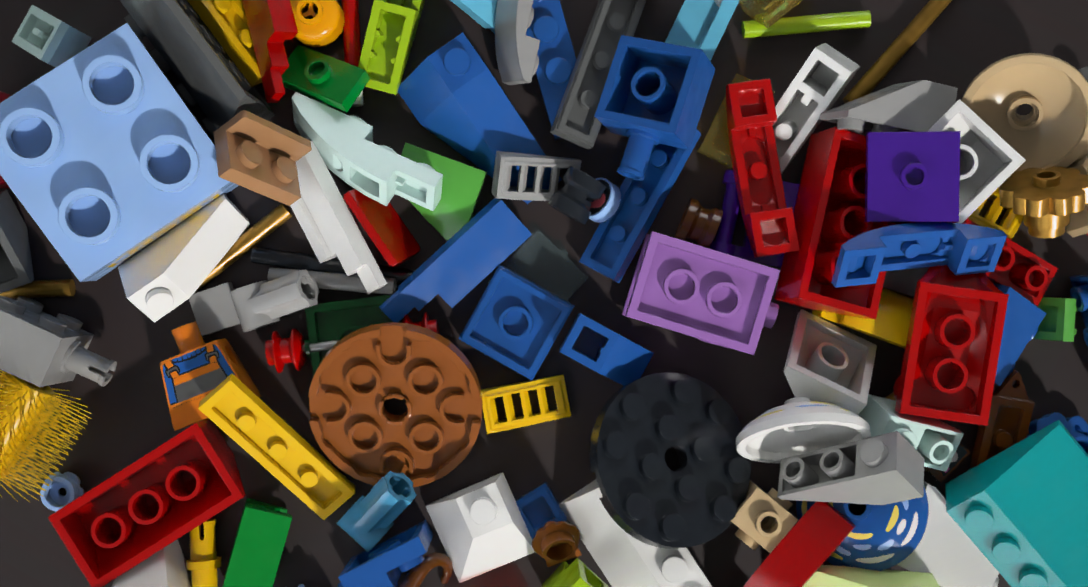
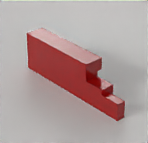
[242,0,298,103]

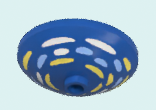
[796,487,929,571]

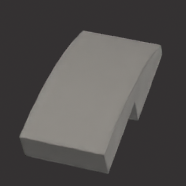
[495,0,540,85]

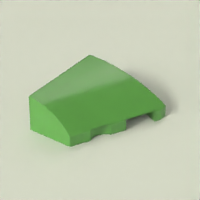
[401,142,487,241]

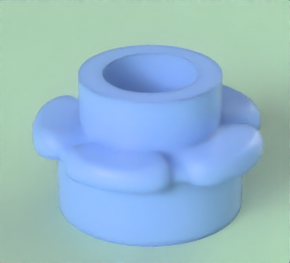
[40,472,84,512]

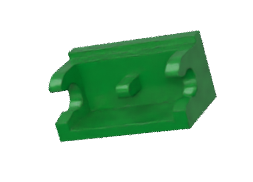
[222,498,292,587]

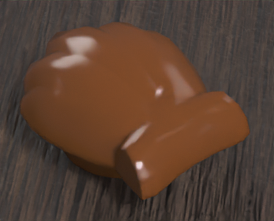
[532,520,582,567]

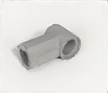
[230,269,320,333]

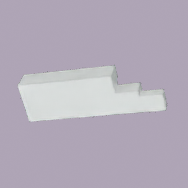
[290,141,388,295]

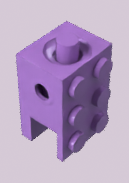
[621,231,780,355]

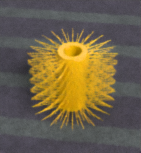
[0,370,92,502]

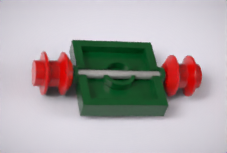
[265,295,439,377]

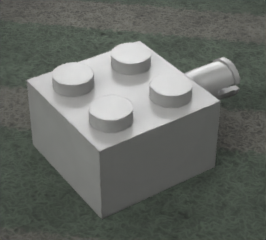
[0,296,117,387]

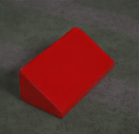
[343,189,421,267]

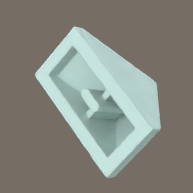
[11,5,92,67]

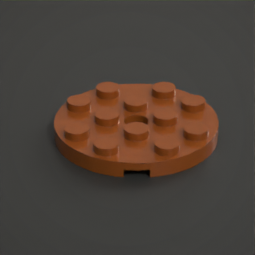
[308,322,483,487]

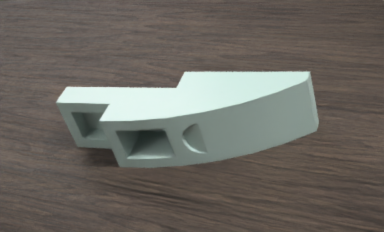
[292,92,443,211]

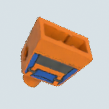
[160,321,261,431]

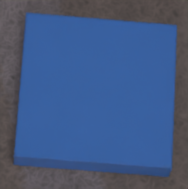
[459,264,574,381]

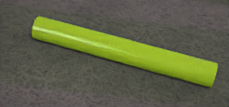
[741,10,871,38]

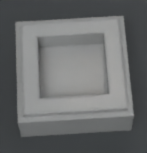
[189,282,240,336]

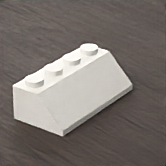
[559,479,713,587]

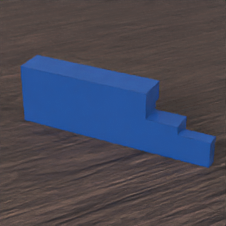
[380,198,532,323]

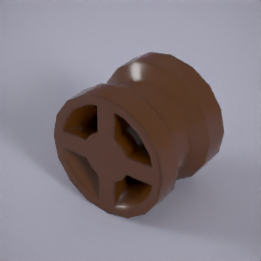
[675,198,723,248]

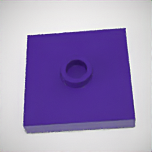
[865,131,960,222]

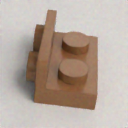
[214,110,312,206]

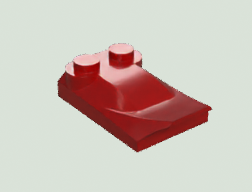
[893,265,1009,426]

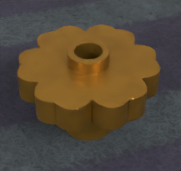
[999,166,1088,238]

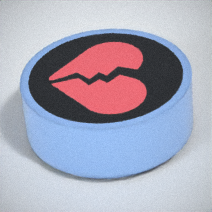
[589,177,621,223]

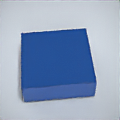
[516,482,568,539]

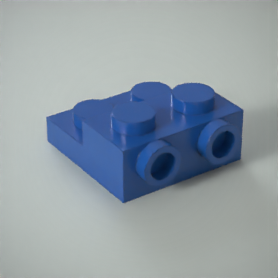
[337,520,434,587]

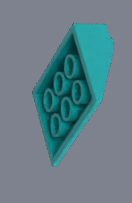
[945,420,1088,587]

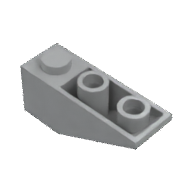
[820,80,958,133]
[777,431,924,505]

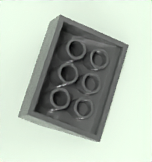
[120,0,276,137]

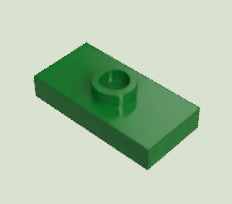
[282,44,370,112]

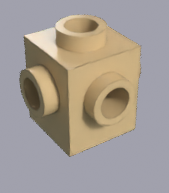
[731,480,798,553]

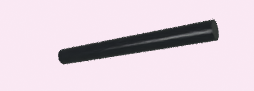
[251,246,415,285]

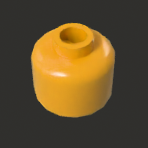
[290,0,345,48]

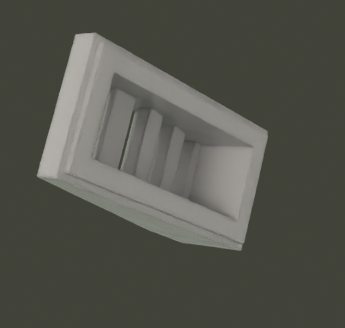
[491,151,581,201]

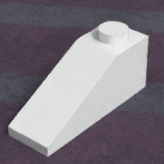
[773,43,861,174]
[118,193,250,323]

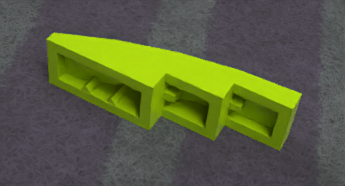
[358,0,425,95]

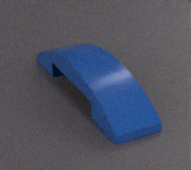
[831,222,1007,288]

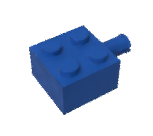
[594,35,715,181]

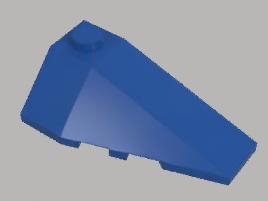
[398,32,562,204]

